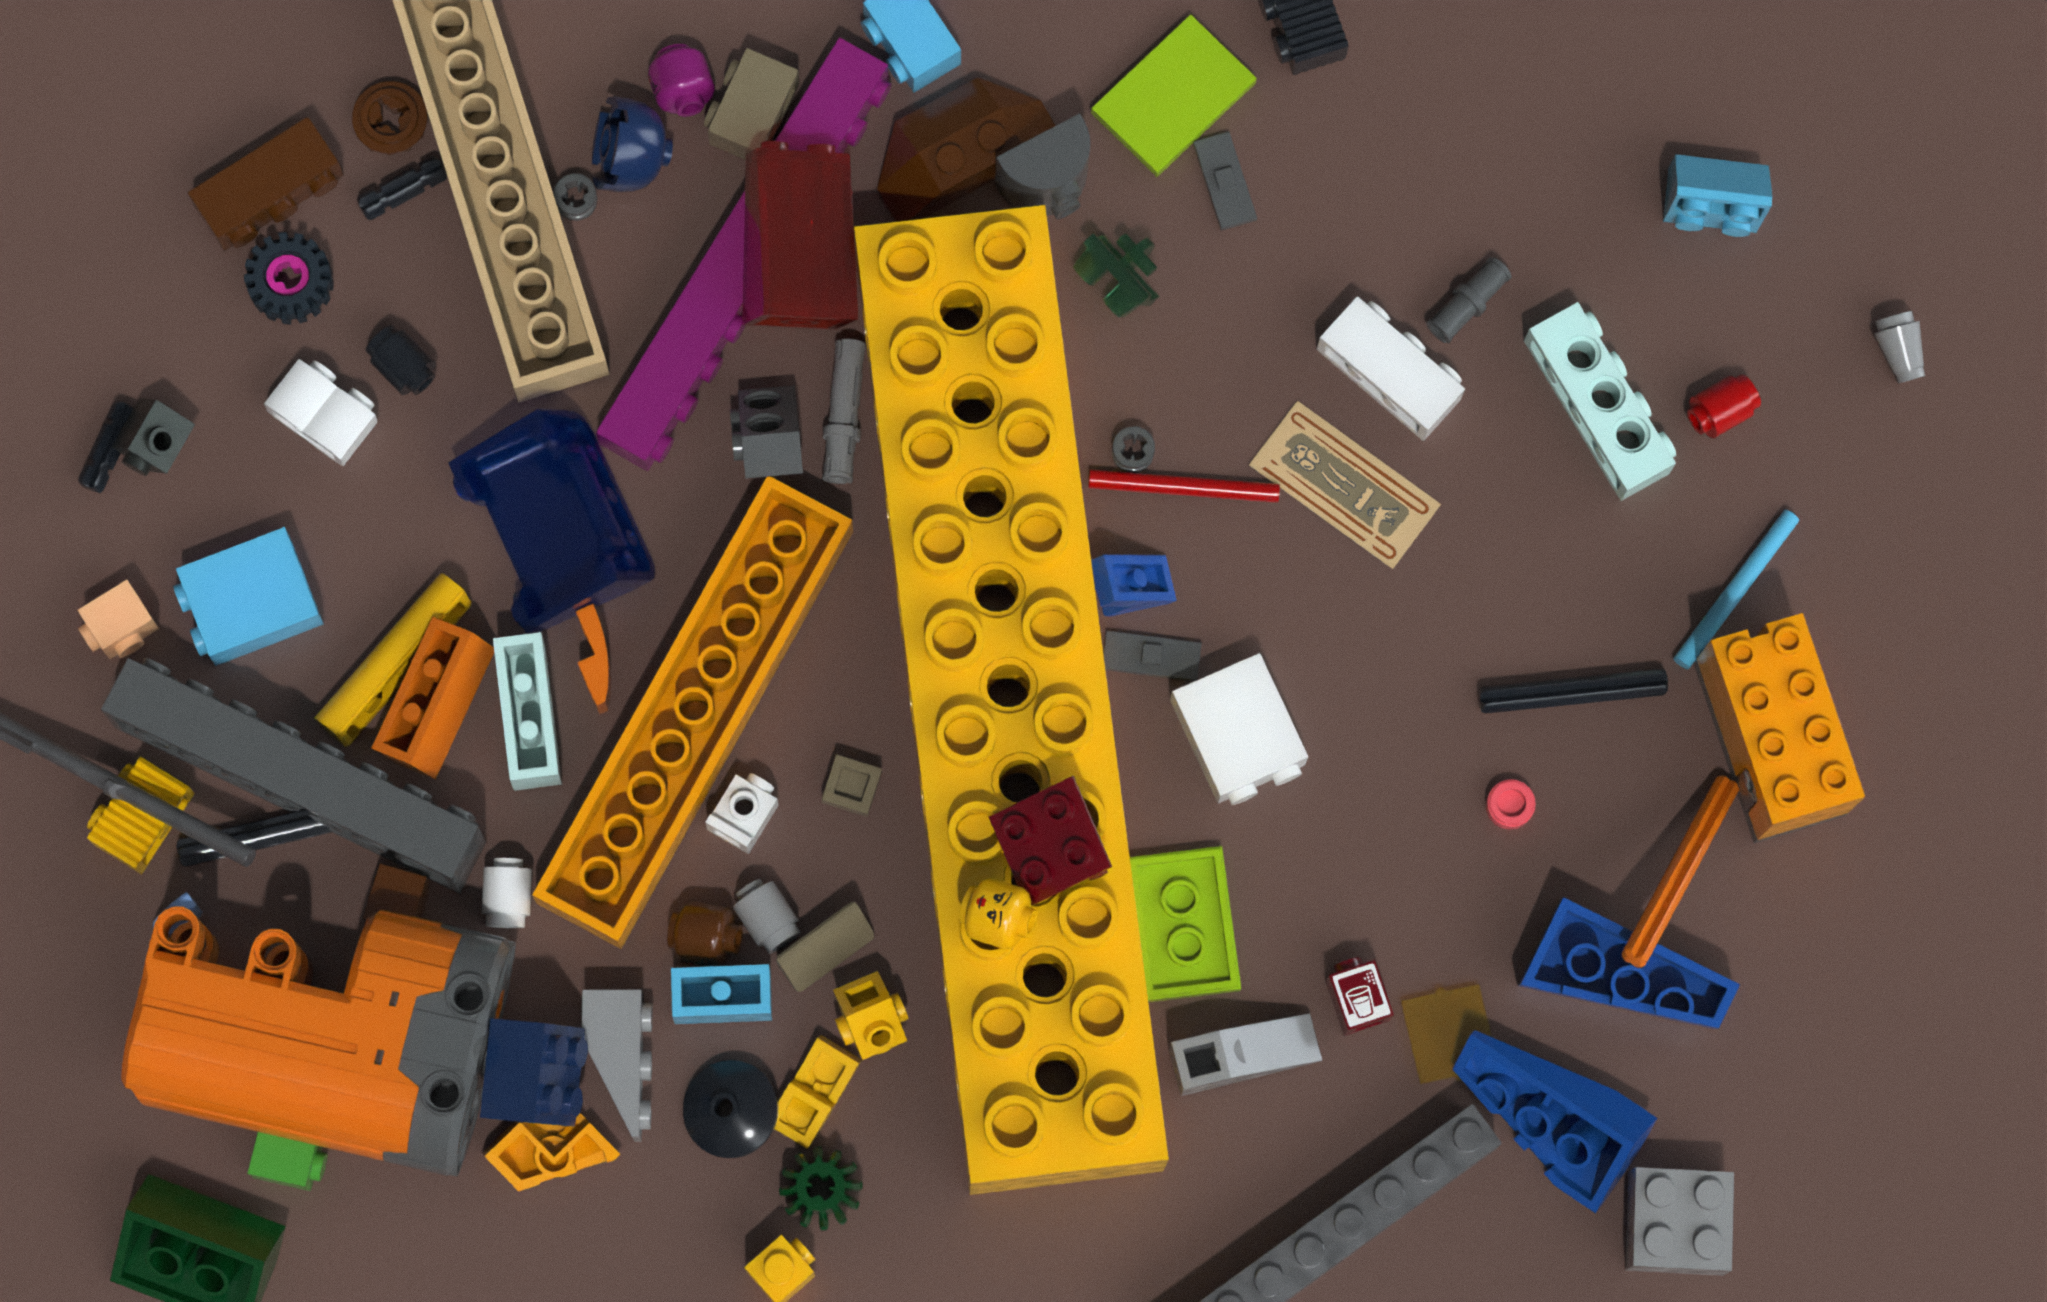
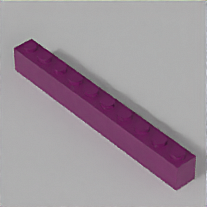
[596,37,892,472]

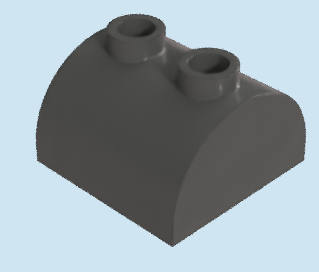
[995,113,1090,220]

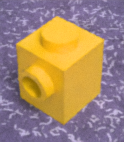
[744,1234,816,1302]

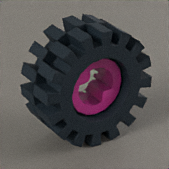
[244,232,334,325]

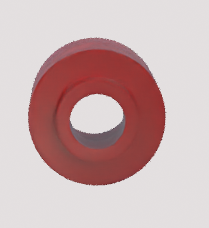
[1687,374,1761,439]

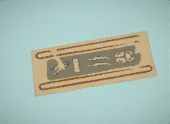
[1249,401,1441,569]

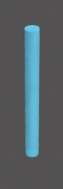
[1673,509,1800,670]

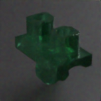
[1073,233,1160,318]

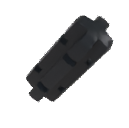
[357,156,447,220]
[78,401,134,493]

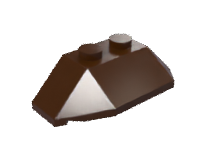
[877,77,1056,222]

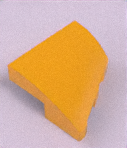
[482,1113,620,1191]

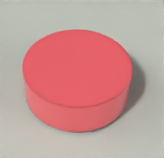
[1486,779,1536,830]

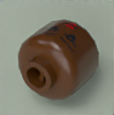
[667,902,743,967]

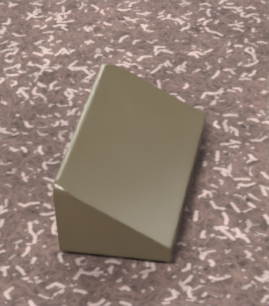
[776,901,875,992]

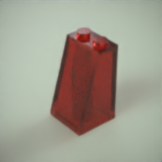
[742,141,858,330]

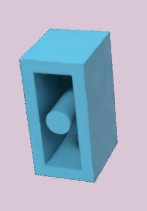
[860,0,961,93]
[671,964,772,1024]

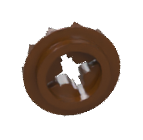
[352,81,429,157]

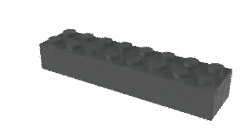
[101,658,486,894]

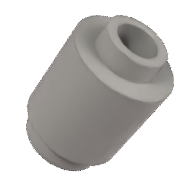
[733,879,801,954]

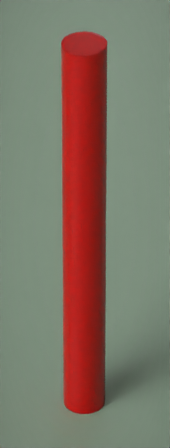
[1088,469,1280,503]

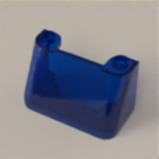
[448,408,656,633]

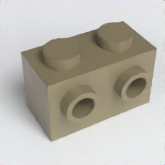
[704,48,800,166]

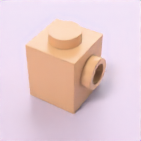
[77,580,159,659]

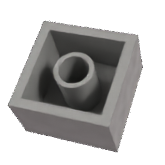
[1625,1167,1734,1276]

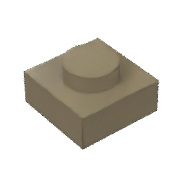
[822,754,882,817]

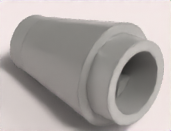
[1874,311,1926,384]

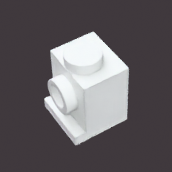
[705,773,778,854]

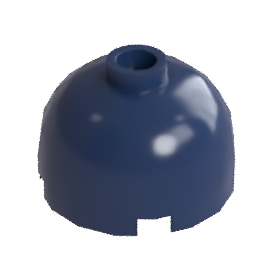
[592,96,673,192]

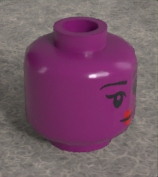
[648,44,715,117]

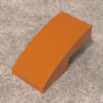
[576,604,611,715]

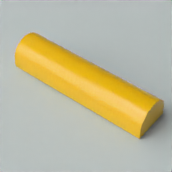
[314,573,472,747]

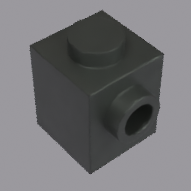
[112,398,195,476]

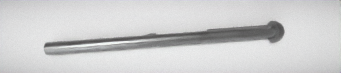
[0,713,256,867]

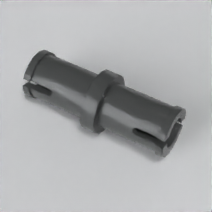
[1427,257,1512,343]

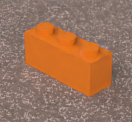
[371,617,494,780]

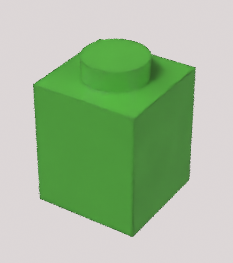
[247,1132,328,1191]

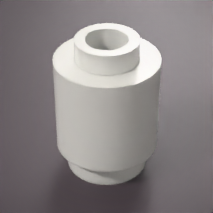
[481,858,532,928]

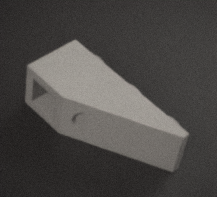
[582,990,653,1142]
[1168,1013,1322,1096]

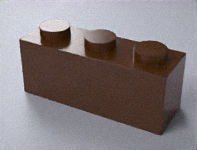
[187,117,344,251]

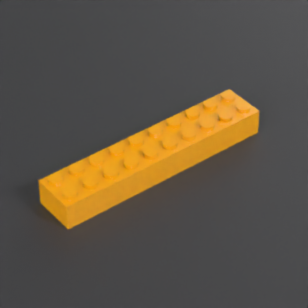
[532,476,853,949]

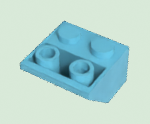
[1663,154,1772,237]

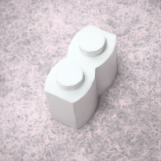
[264,359,378,466]

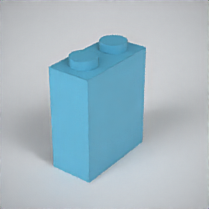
[173,527,324,666]

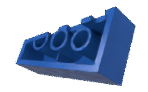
[1518,897,1740,1029]

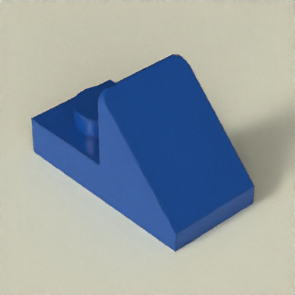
[1091,555,1177,616]

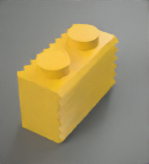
[87,757,195,875]

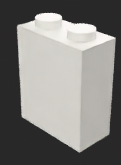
[1170,653,1308,805]

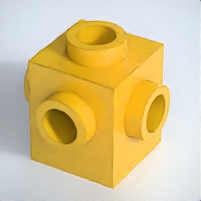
[833,971,909,1060]

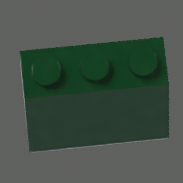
[110,1174,286,1302]

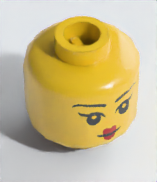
[959,878,1037,950]

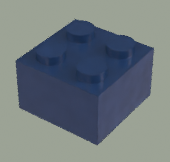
[480,1018,588,1127]

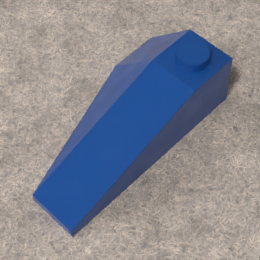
[1452,1030,1658,1213]

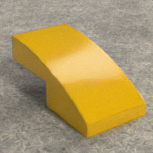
[774,1035,862,1149]

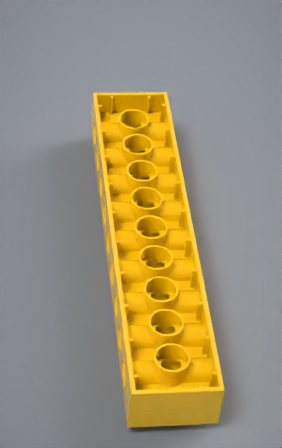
[854,205,1169,1195]

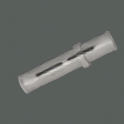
[822,339,866,484]

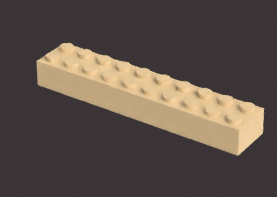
[392,0,609,403]

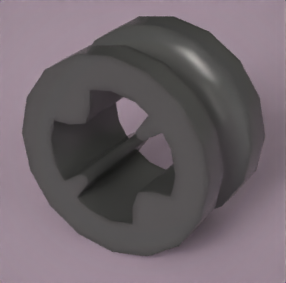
[554,173,597,221]
[1112,426,1155,473]

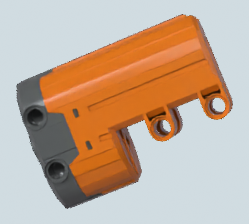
[121,906,516,1177]

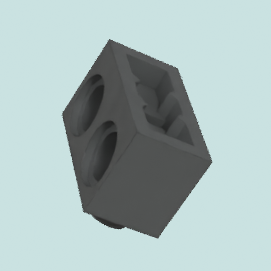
[730,385,803,479]

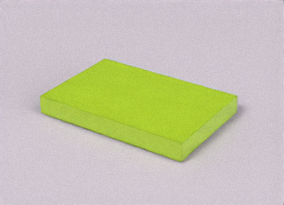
[1091,14,1257,177]
[1130,846,1241,1002]

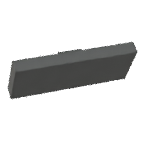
[1193,132,1257,231]
[1104,631,1202,682]

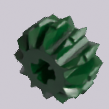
[779,1146,863,1231]

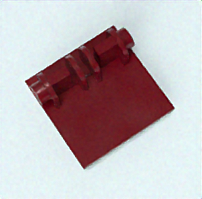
[989,776,1112,906]

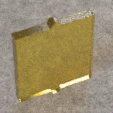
[1401,984,1492,1085]

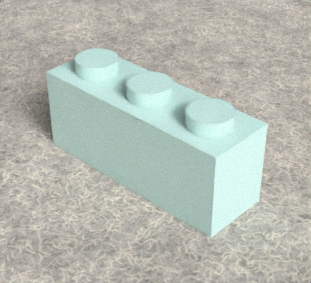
[493,632,562,791]

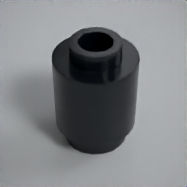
[365,325,436,395]

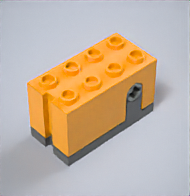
[1693,613,1865,844]

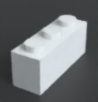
[1316,296,1465,441]

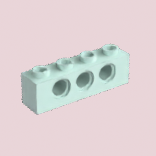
[1524,302,1676,501]

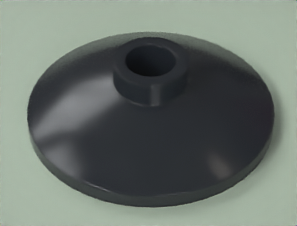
[683,1060,779,1158]

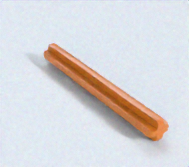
[1622,775,1739,968]

